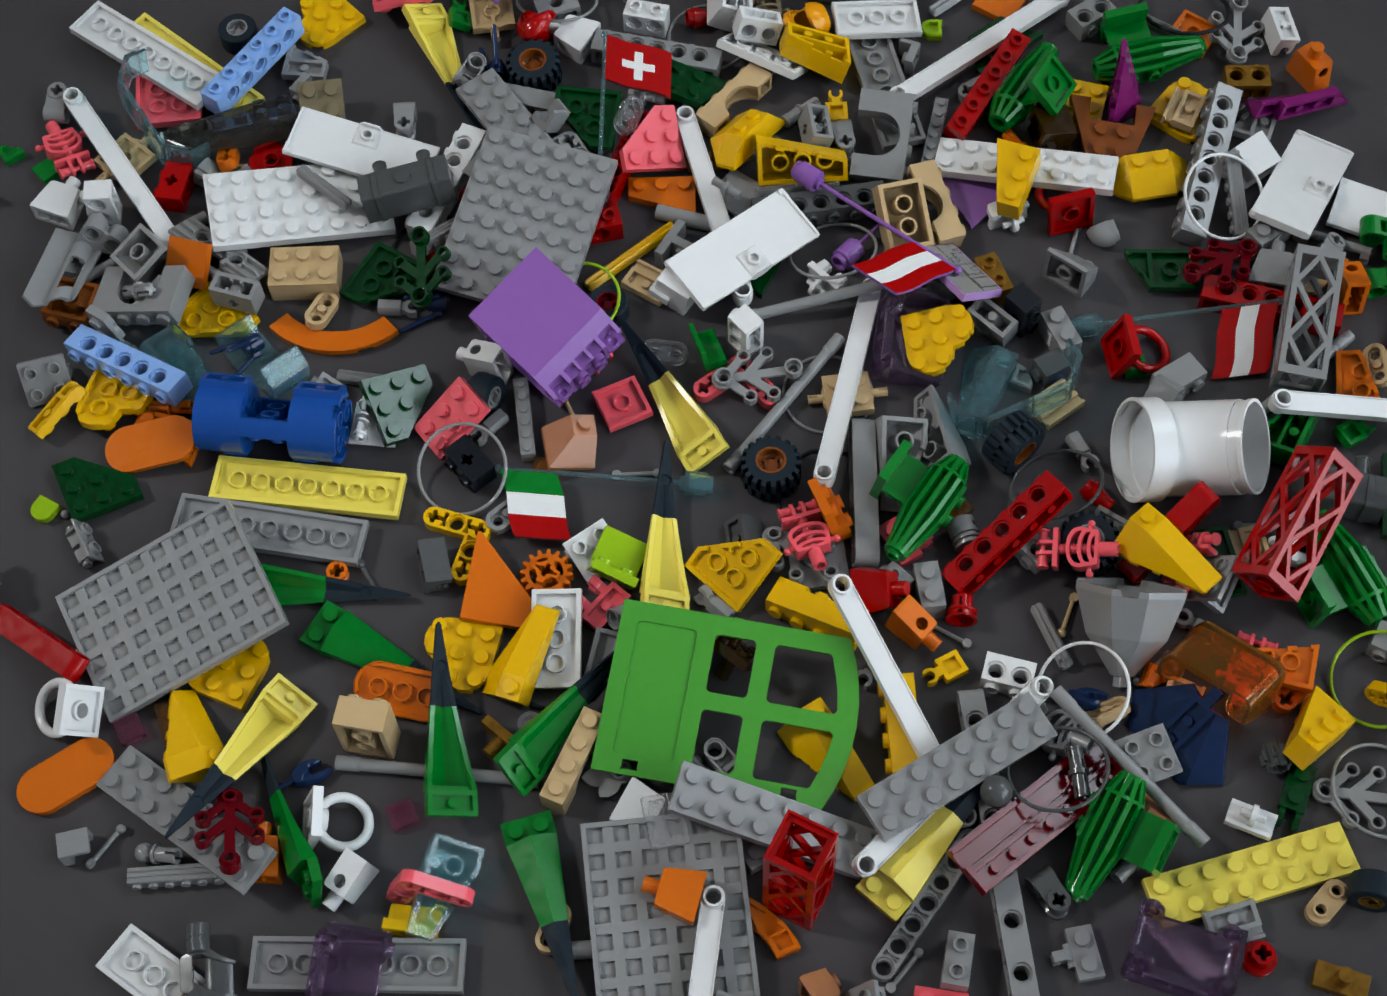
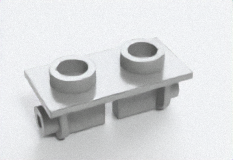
[65,518,105,569]

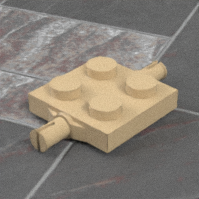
[469,0,516,43]
[94,132,158,182]
[807,371,888,417]

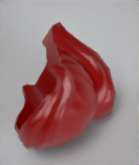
[517,10,556,43]

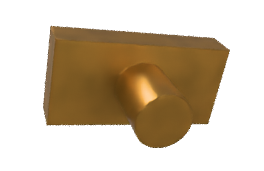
[481,714,513,761]
[1310,959,1372,996]

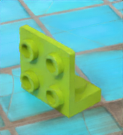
[586,525,647,590]

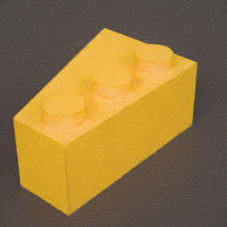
[779,22,851,84]
[997,138,1041,220]
[1283,685,1356,771]

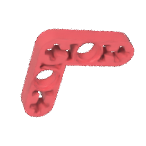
[693,356,778,410]
[386,869,475,907]

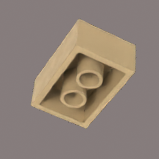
[872,177,935,252]
[267,245,343,301]
[332,694,401,760]

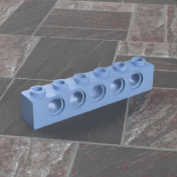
[200,7,305,118]
[63,324,193,407]

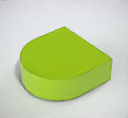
[921,19,942,41]
[30,495,62,523]

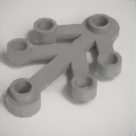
[1208,0,1264,65]
[712,346,803,406]
[762,526,841,587]
[1311,762,1387,832]

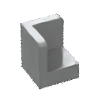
[531,99,571,133]
[55,827,94,867]

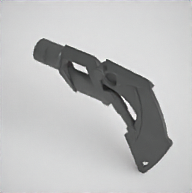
[179,922,237,996]

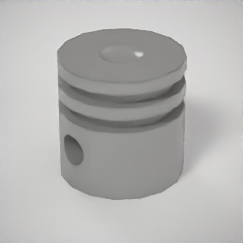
[946,514,980,554]

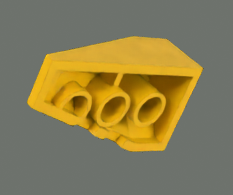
[1115,502,1222,595]
[777,697,875,802]

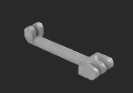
[1292,228,1373,265]

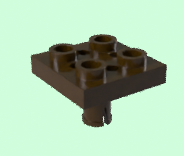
[713,636,756,681]

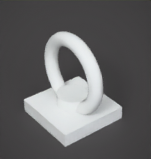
[35,677,105,738]
[302,785,374,852]

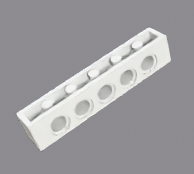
[405,123,486,238]

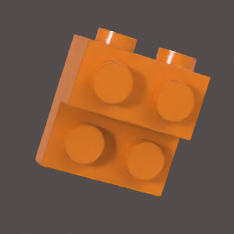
[807,477,854,544]

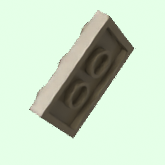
[297,78,346,119]

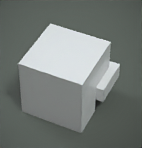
[707,0,753,32]
[1230,130,1282,190]
[648,267,694,316]

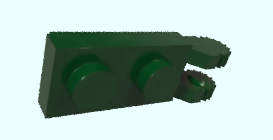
[1275,761,1318,833]

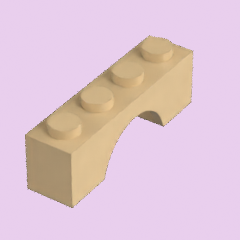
[695,62,772,138]
[906,159,966,247]
[539,706,602,816]

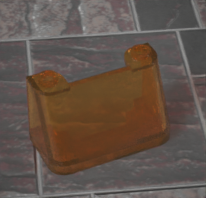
[1156,621,1286,725]

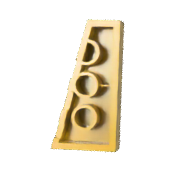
[755,135,848,186]
[765,576,869,652]
[877,672,918,775]

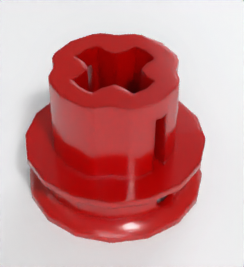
[945,593,978,627]
[1240,940,1278,978]

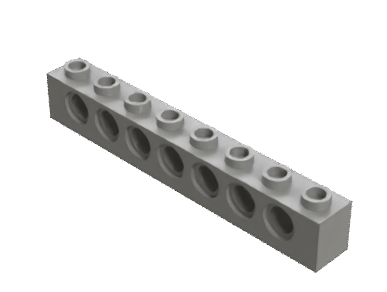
[1172,81,1243,247]

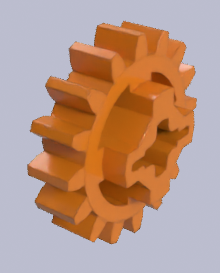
[520,549,574,594]

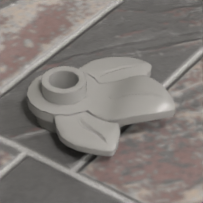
[581,751,633,798]

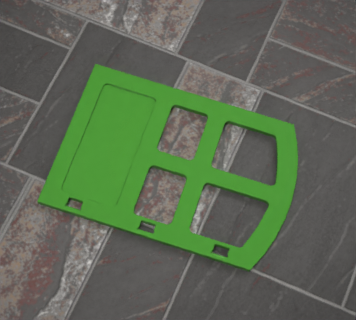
[591,599,859,810]

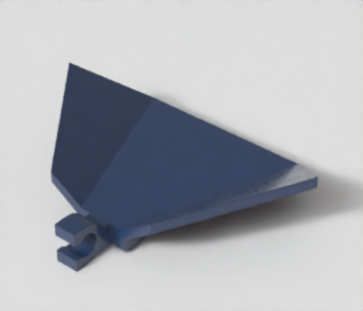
[1128,683,1230,785]

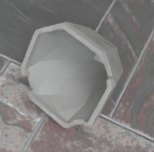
[1076,577,1187,687]

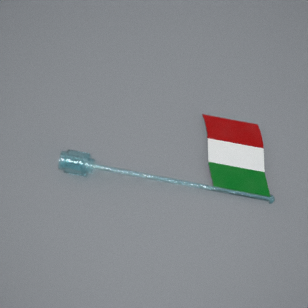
[495,464,714,542]

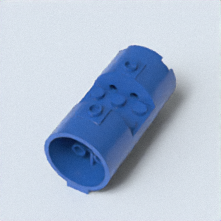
[192,372,353,464]

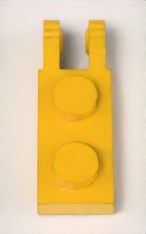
[28,380,86,440]

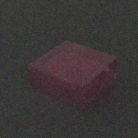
[112,711,148,747]
[385,797,419,833]

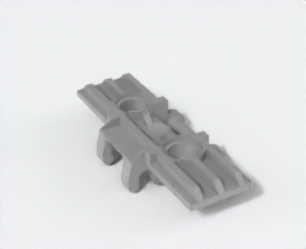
[168,217,269,281]

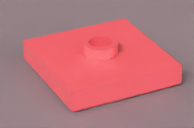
[591,375,653,433]

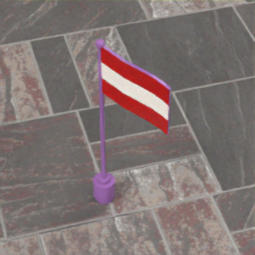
[791,160,962,295]

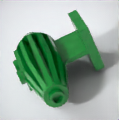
[1091,2,1206,83]
[989,42,1077,132]
[869,439,969,562]
[1293,508,1387,629]
[1064,770,1181,903]

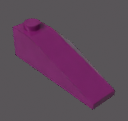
[1107,39,1142,123]

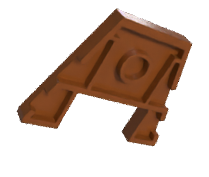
[1069,94,1156,158]

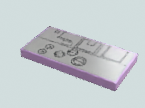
[925,243,1003,302]

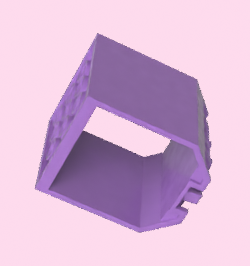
[468,247,625,408]

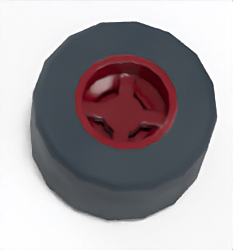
[589,285,629,327]

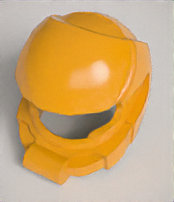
[782,2,831,33]

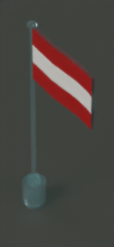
[1069,296,1283,380]

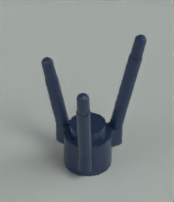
[479,24,513,80]
[398,292,447,334]
[209,332,265,375]

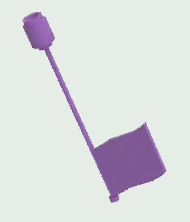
[831,177,997,271]

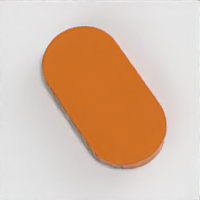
[105,415,196,474]
[353,661,432,722]
[16,737,116,816]

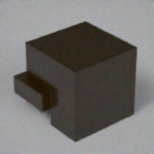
[1028,105,1078,151]

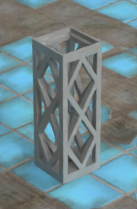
[1268,243,1346,393]

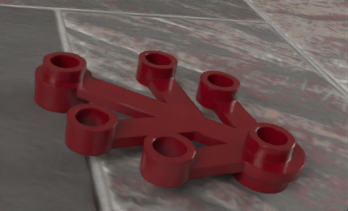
[1182,238,1259,289]
[194,788,265,875]

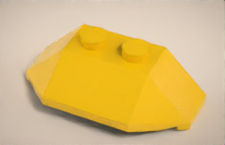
[710,109,786,171]
[1113,149,1188,202]

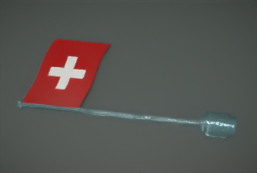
[598,31,672,208]

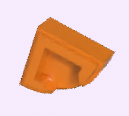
[1138,662,1171,688]

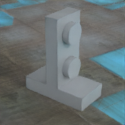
[654,219,693,268]

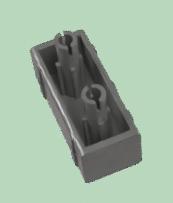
[356,149,457,224]
[1288,445,1387,525]

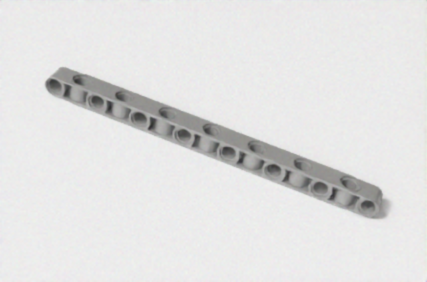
[956,688,1040,996]

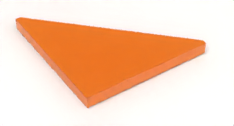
[460,531,532,630]

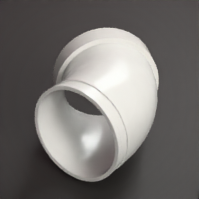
[1110,397,1271,503]

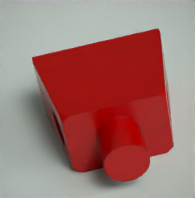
[850,567,910,614]

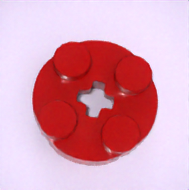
[249,141,294,170]

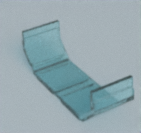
[117,48,211,170]
[214,314,310,400]
[947,338,1083,438]

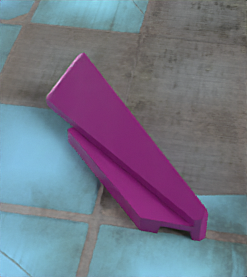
[1243,86,1348,121]

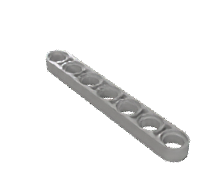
[871,829,974,983]

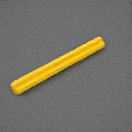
[584,222,674,291]

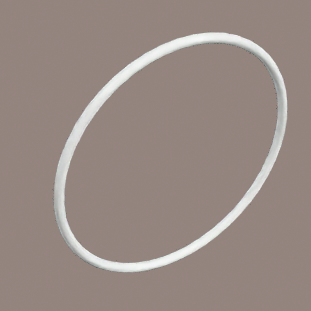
[1183,153,1263,241]
[1037,641,1131,734]

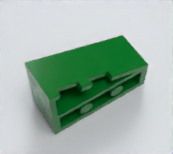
[1268,414,1320,467]

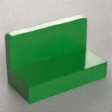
[688,323,728,373]

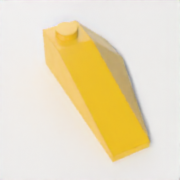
[482,604,560,707]
[163,690,224,783]

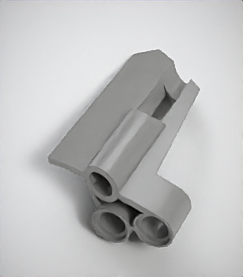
[22,213,129,307]

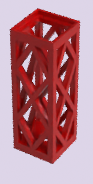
[1231,445,1363,602]
[762,809,839,931]

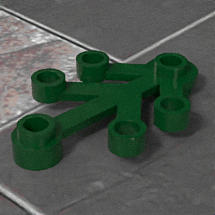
[393,226,452,309]

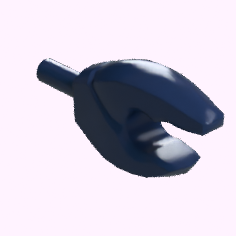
[1050,687,1109,711]
[278,759,333,790]

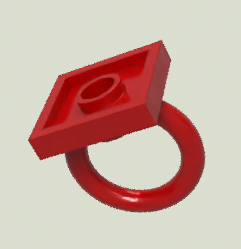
[1034,187,1096,237]
[1100,314,1171,380]

